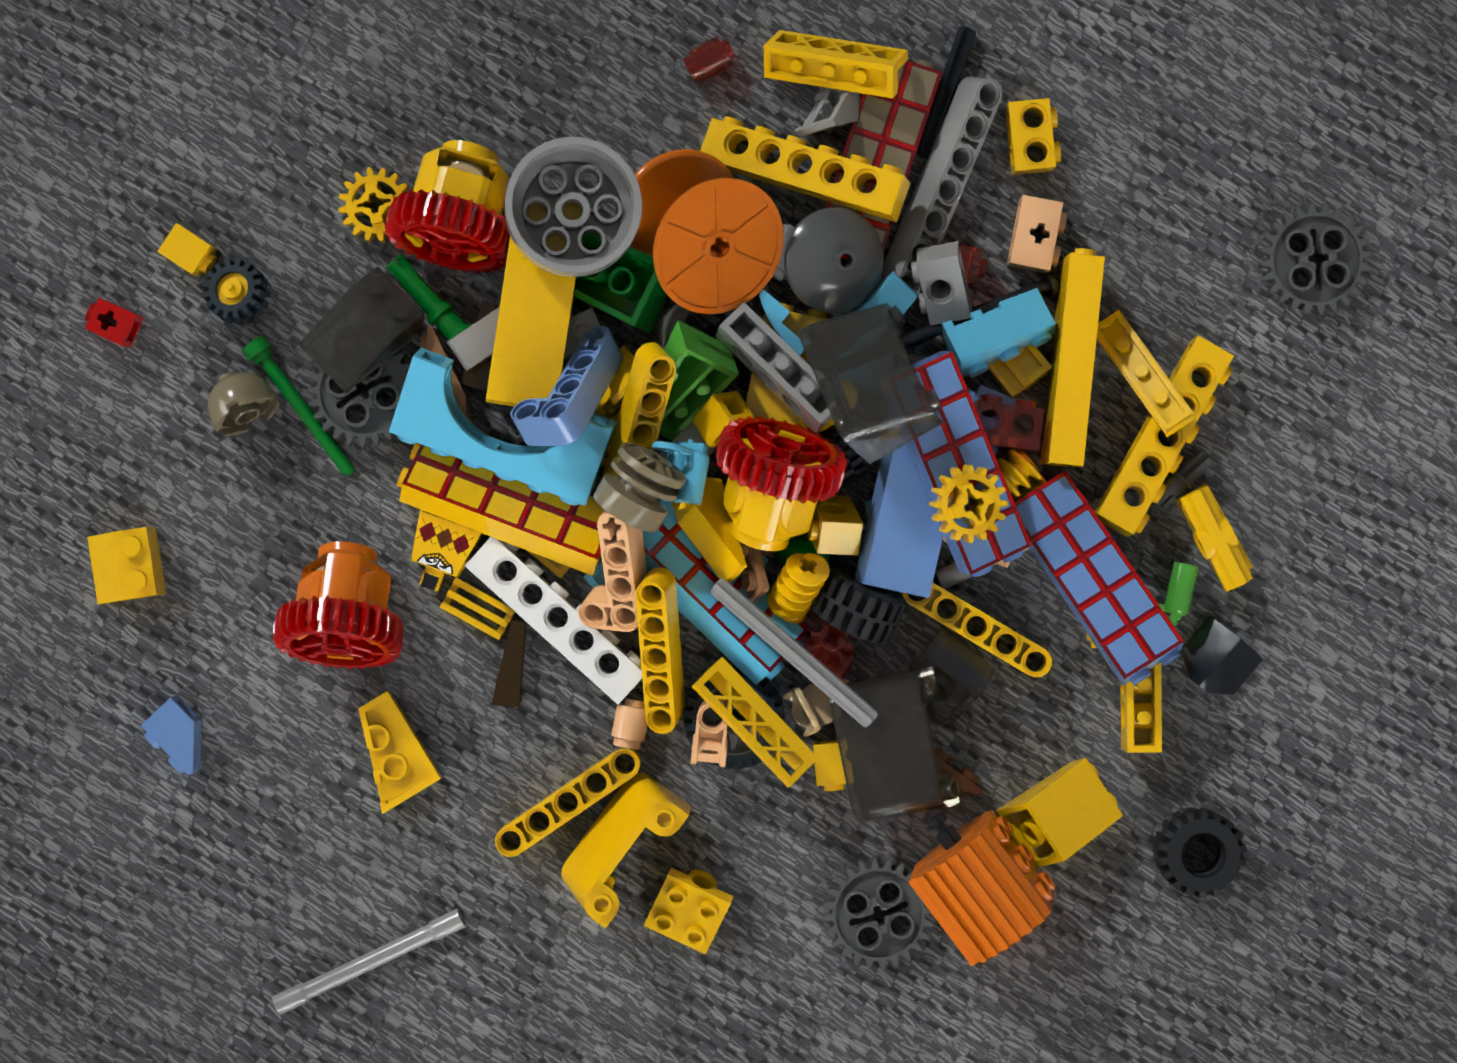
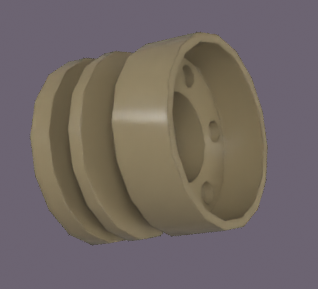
[593,442,687,533]

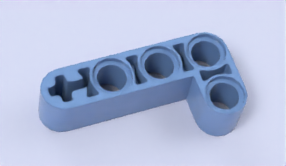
[510,326,623,446]

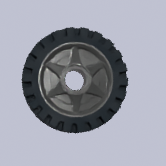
[683,667,785,770]

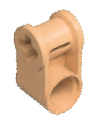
[691,701,728,767]

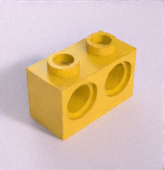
[1005,98,1061,176]

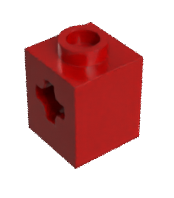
[84,298,144,348]

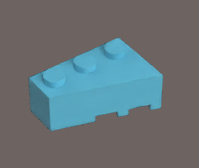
[942,288,1056,377]

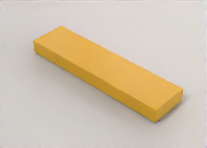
[1097,309,1196,437]

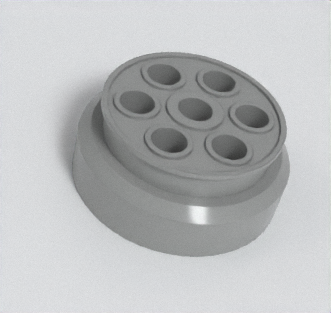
[505,137,642,277]

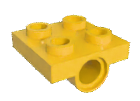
[643,867,734,954]

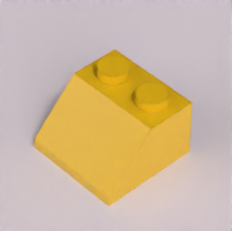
[87,527,166,604]

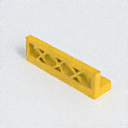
[763,30,908,99]
[691,657,818,788]

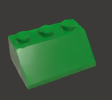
[573,234,666,333]

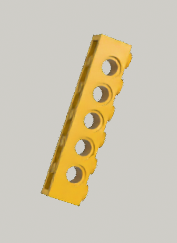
[700,116,911,223]
[1094,335,1234,537]

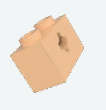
[1006,195,1067,273]

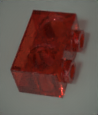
[973,395,1044,451]

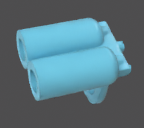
[652,439,710,505]

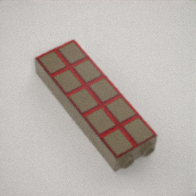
[825,60,942,263]

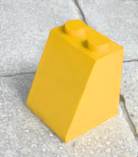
[996,758,1123,867]

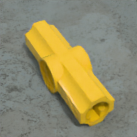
[1178,486,1253,592]

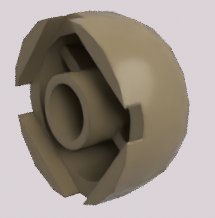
[207,371,279,436]

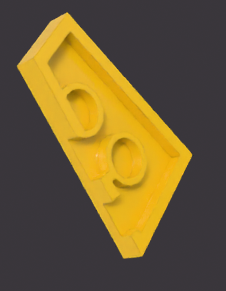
[358,690,443,814]

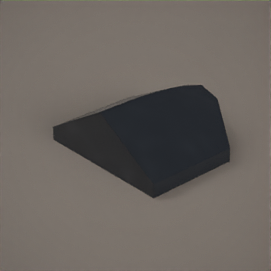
[1180,615,1263,695]

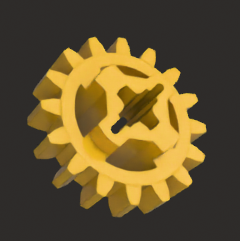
[338,167,409,243]
[929,465,1008,543]

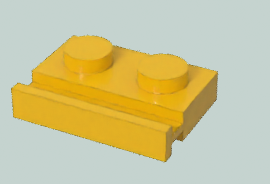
[988,344,1052,398]

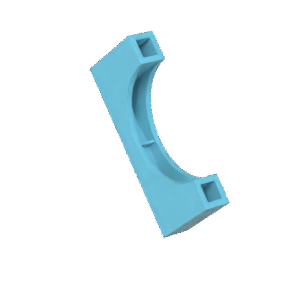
[389,347,617,506]

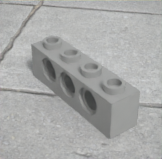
[716,302,845,433]

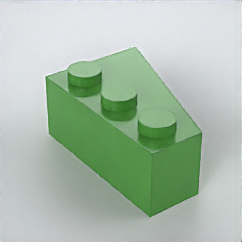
[642,320,739,441]

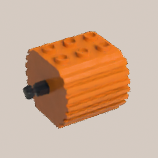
[908,810,1056,966]

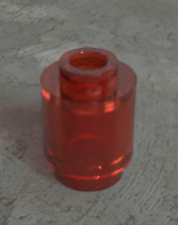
[682,36,736,83]

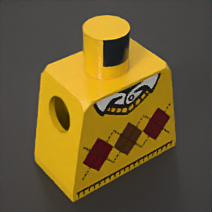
[411,510,484,591]

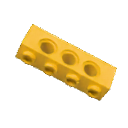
[1120,662,1162,753]

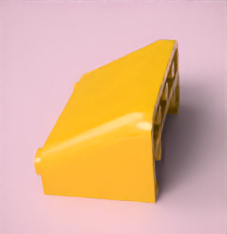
[561,773,691,929]

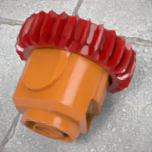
[273,541,404,670]

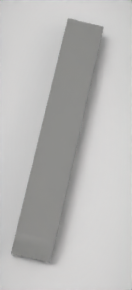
[878,76,1002,295]

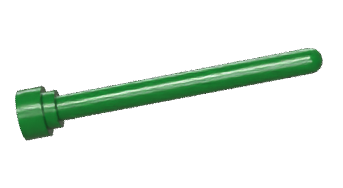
[241,335,354,476]

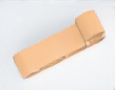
[578,511,648,632]

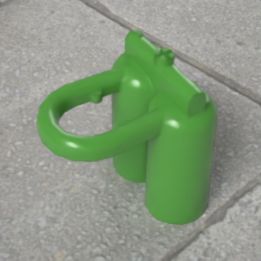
[1158,562,1199,626]

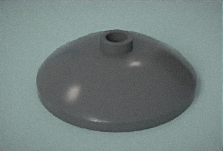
[784,208,884,313]

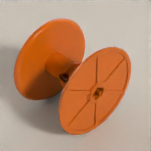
[616,149,784,314]

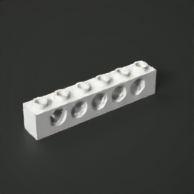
[465,537,642,705]

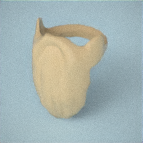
[783,677,855,737]

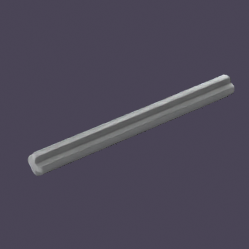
[710,578,878,727]

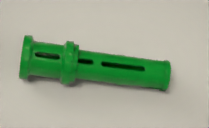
[386,254,472,344]

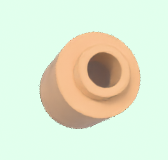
[611,698,648,750]

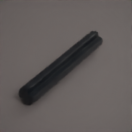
[916,26,976,158]

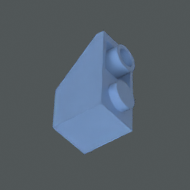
[141,695,202,776]

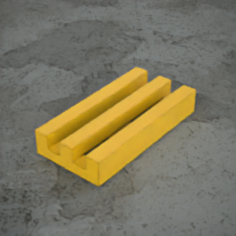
[440,577,515,640]

